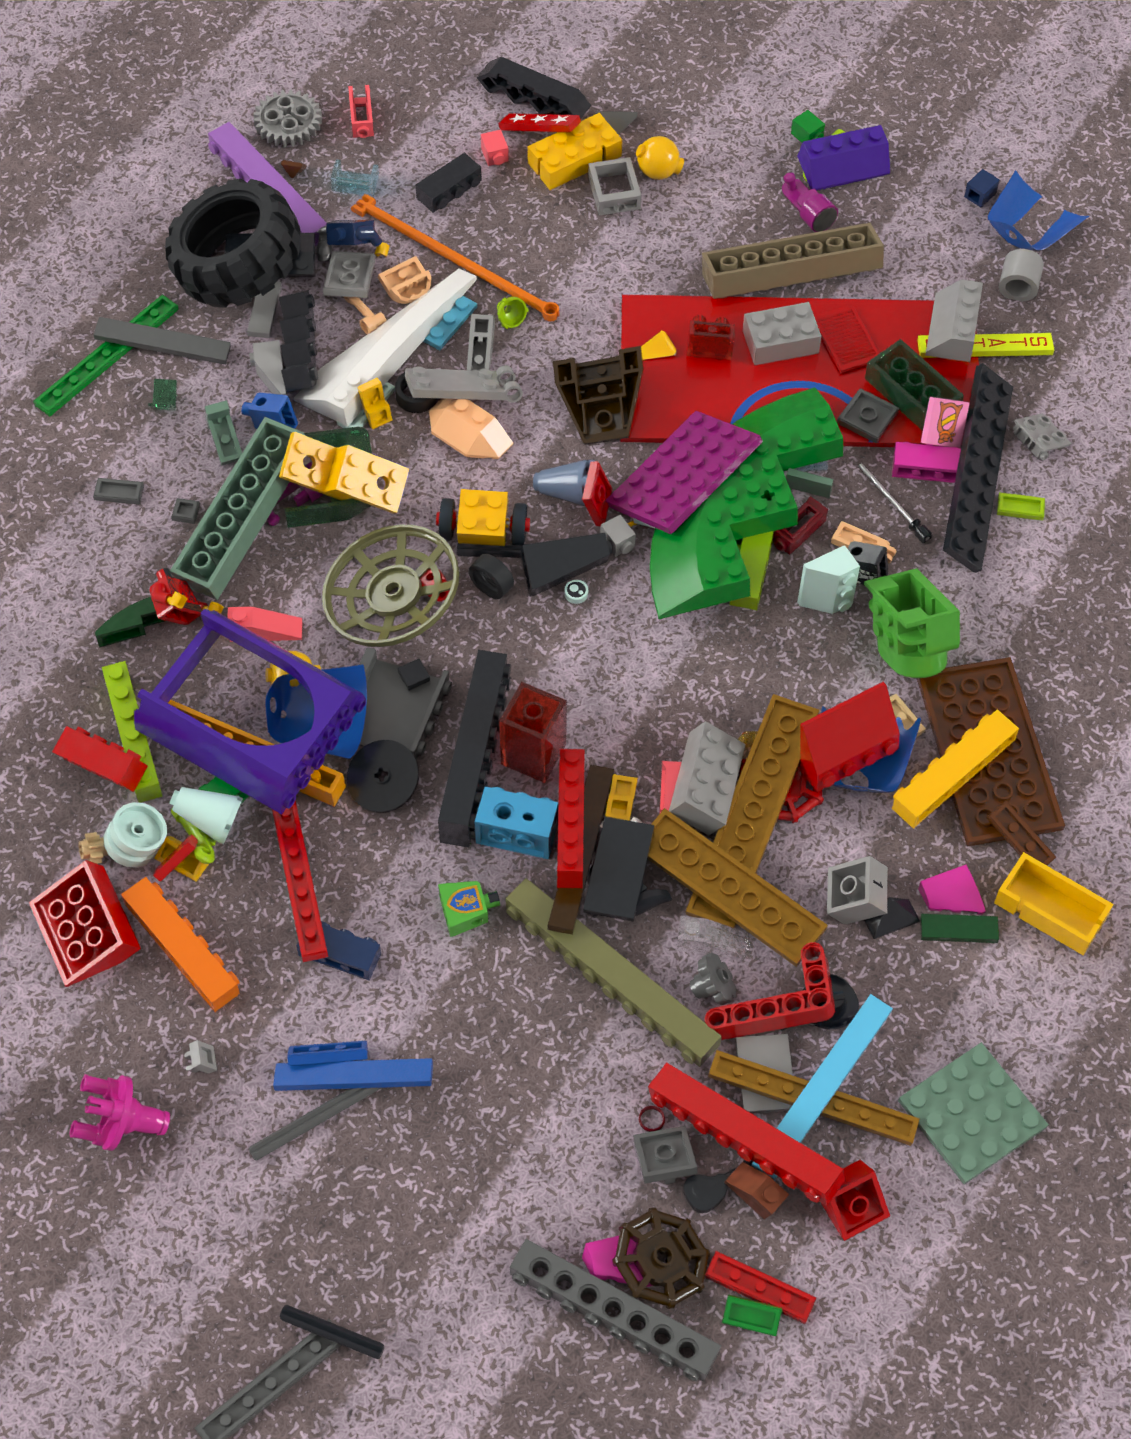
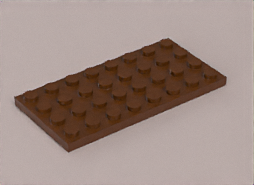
[917,657,1065,847]

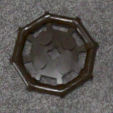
[612,1207,711,1309]

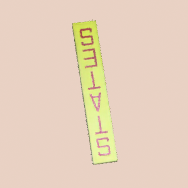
[917,333,1054,358]

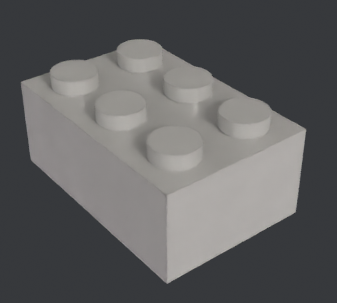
[743,302,821,365]

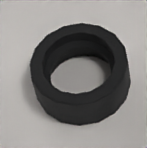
[395,372,438,413]
[468,554,514,599]

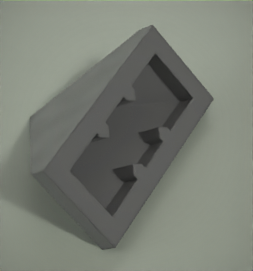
[595,111,638,135]

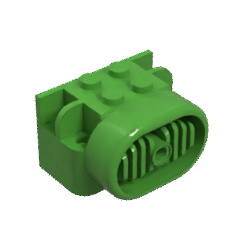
[864,568,960,678]

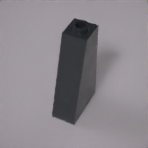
[520,533,612,597]

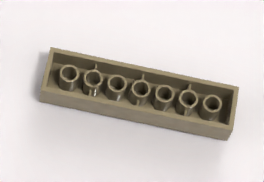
[702,223,884,299]

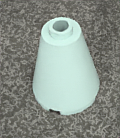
[169,787,243,845]

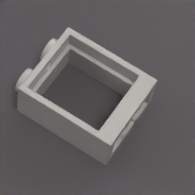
[588,157,641,215]

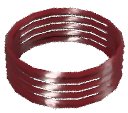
[639,1106,665,1132]

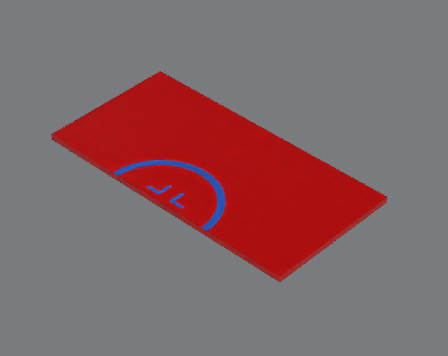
[620,294,979,447]

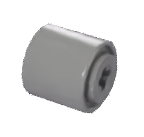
[999,249,1044,302]

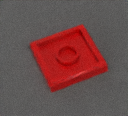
[582,461,613,527]

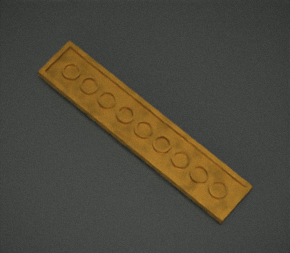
[685,694,820,931]

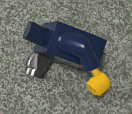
[316,220,390,261]

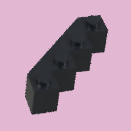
[477,56,591,120]
[279,290,318,392]

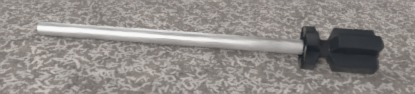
[859,463,932,543]

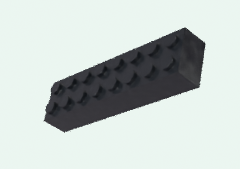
[438,650,512,848]

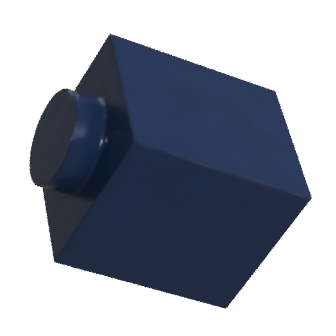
[964,169,1000,208]

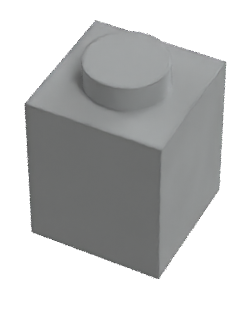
[600,515,636,557]

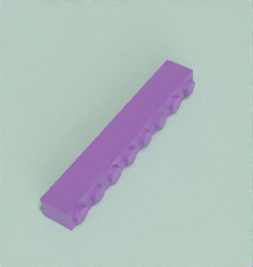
[208,122,326,246]

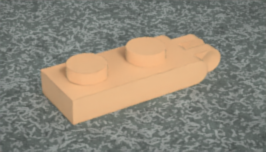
[831,521,897,563]

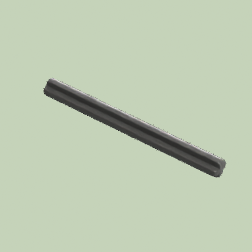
[249,1088,381,1160]

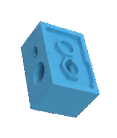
[475,787,558,859]

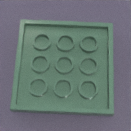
[898,1042,1049,1185]

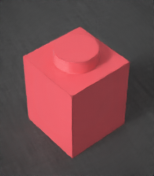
[481,129,509,166]

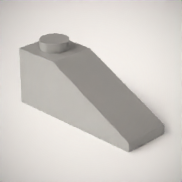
[467,314,495,371]
[249,340,286,395]

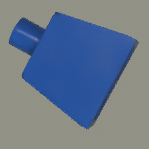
[241,392,298,429]

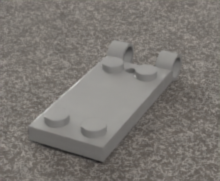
[405,365,523,403]

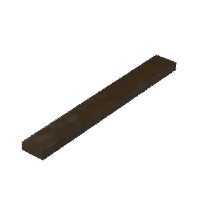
[547,764,614,935]

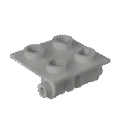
[1013,413,1072,461]

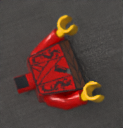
[149,568,224,625]

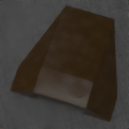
[553,346,644,445]

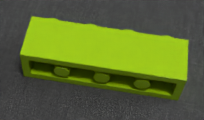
[729,531,774,610]

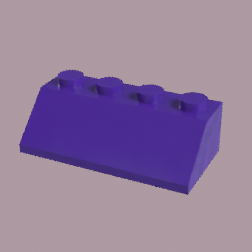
[797,125,890,191]

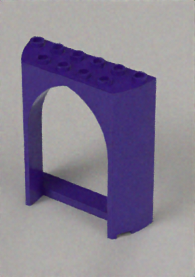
[134,609,366,815]

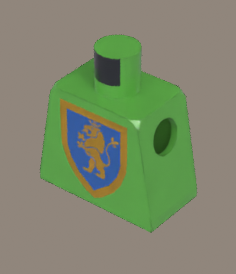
[438,881,500,937]

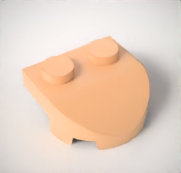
[378,256,431,304]

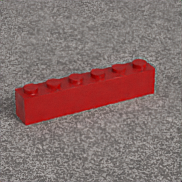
[557,749,585,888]

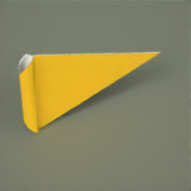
[641,330,676,360]

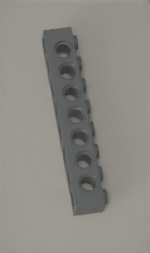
[510,1239,721,1381]

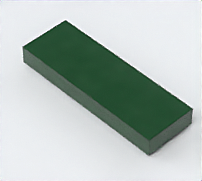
[920,914,999,943]

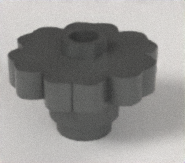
[690,952,736,1005]

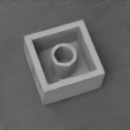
[827,856,888,924]

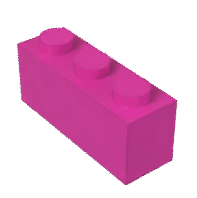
[892,442,961,483]

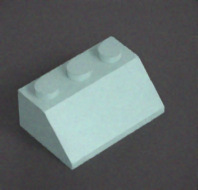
[797,545,860,614]

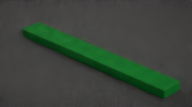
[33,294,179,417]

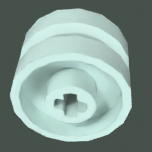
[103,802,167,868]

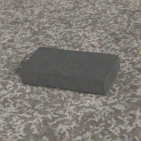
[93,478,144,505]

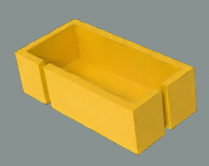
[527,113,622,190]
[994,852,1114,956]

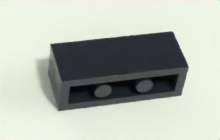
[415,152,482,213]

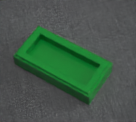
[722,1294,782,1336]

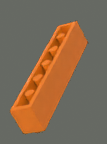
[121,877,240,1012]

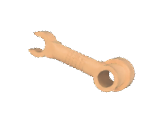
[344,297,386,334]

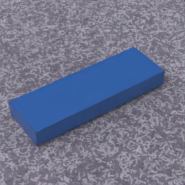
[287,1040,368,1065]

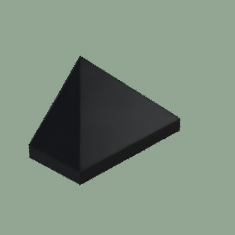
[864,897,920,939]

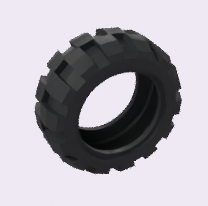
[165,178,301,308]

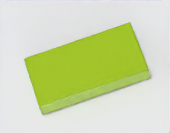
[997,492,1045,521]

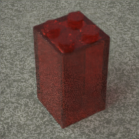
[499,682,567,783]

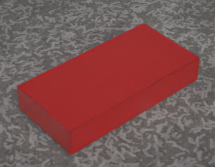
[153,834,198,881]

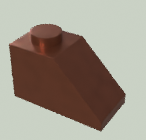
[724,1162,789,1219]

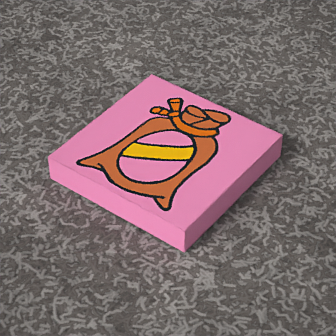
[921,397,969,448]

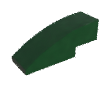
[95,597,165,648]

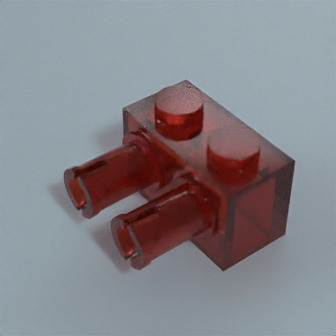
[687,315,735,360]

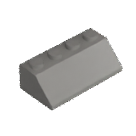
[925,280,983,362]

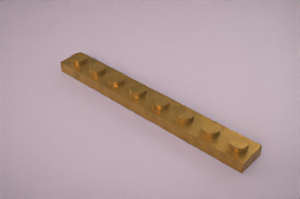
[708,1050,920,1146]

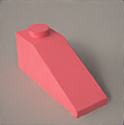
[227,607,302,642]

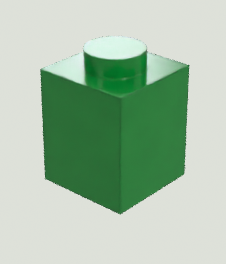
[791,110,825,143]

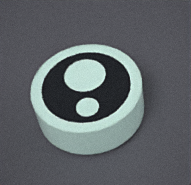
[565,580,588,604]

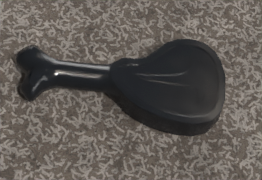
[683,1160,756,1214]

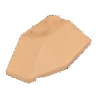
[429,398,513,459]

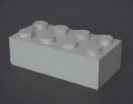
[669,721,745,835]

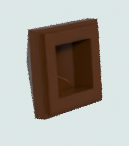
[281,160,307,178]

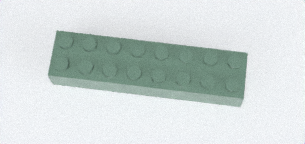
[170,417,305,600]

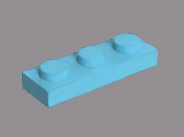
[423,296,477,350]

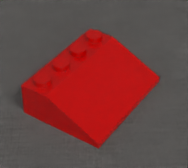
[800,682,900,792]
[29,860,141,987]

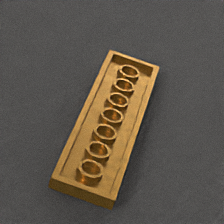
[648,808,828,967]

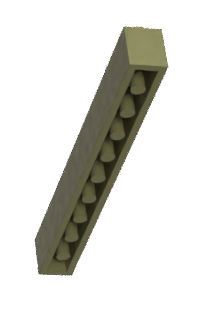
[505,878,721,1067]

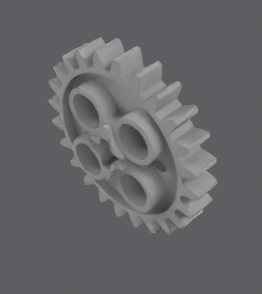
[253,89,322,147]

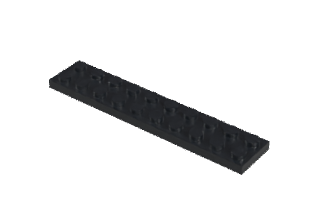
[943,363,1013,573]

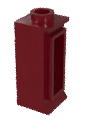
[772,496,828,555]

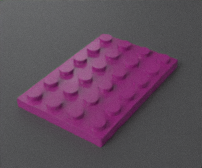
[605,411,763,534]

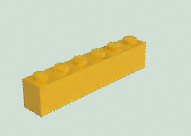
[892,709,1019,829]

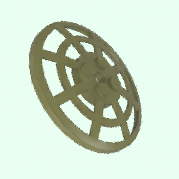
[322,524,459,647]

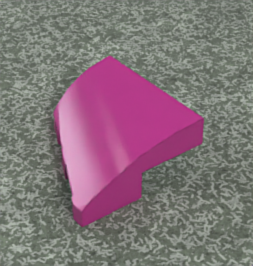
[918,865,986,915]
[582,1236,652,1287]

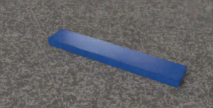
[273,1058,433,1091]

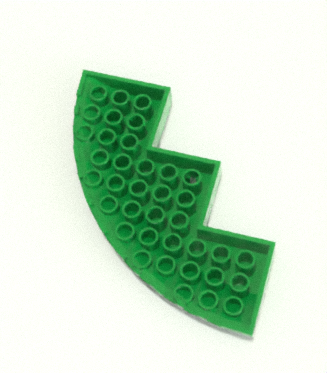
[650,387,843,619]

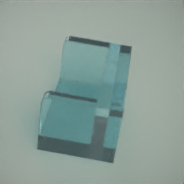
[331,159,379,197]

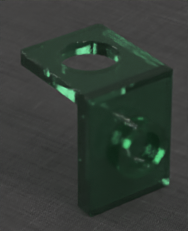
[148,379,177,411]

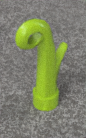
[171,808,216,864]

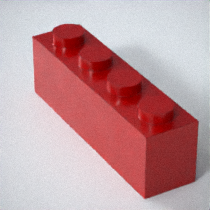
[52,726,148,792]

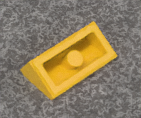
[154,836,209,881]

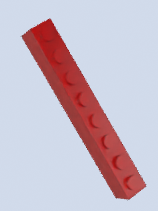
[648,1062,845,1206]

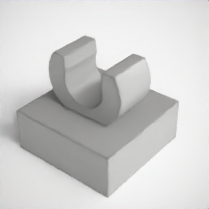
[184,1040,217,1073]

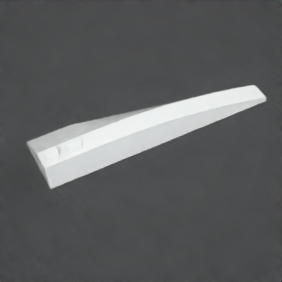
[293,269,477,427]

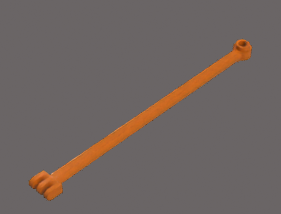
[351,194,560,322]

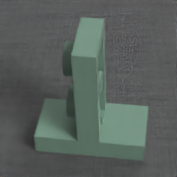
[205,400,242,466]

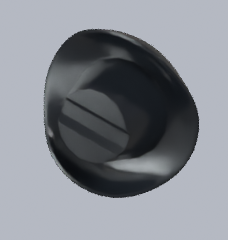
[802,974,859,1030]

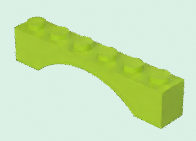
[102,661,163,803]

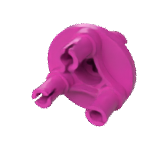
[69,1074,170,1151]

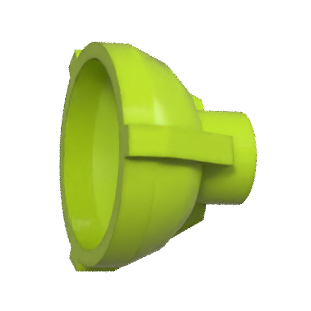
[497,297,529,329]

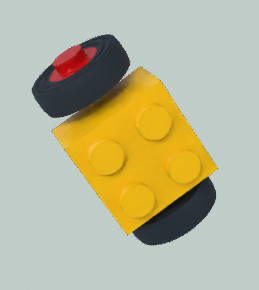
[436,489,530,546]

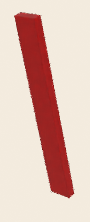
[272,800,328,962]

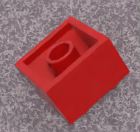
[821,1160,890,1241]

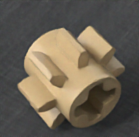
[78,832,108,864]

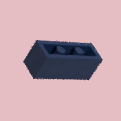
[296,921,381,981]

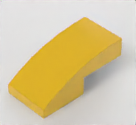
[357,378,392,430]
[605,774,638,821]

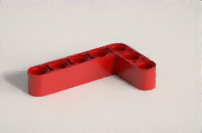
[705,942,835,1040]

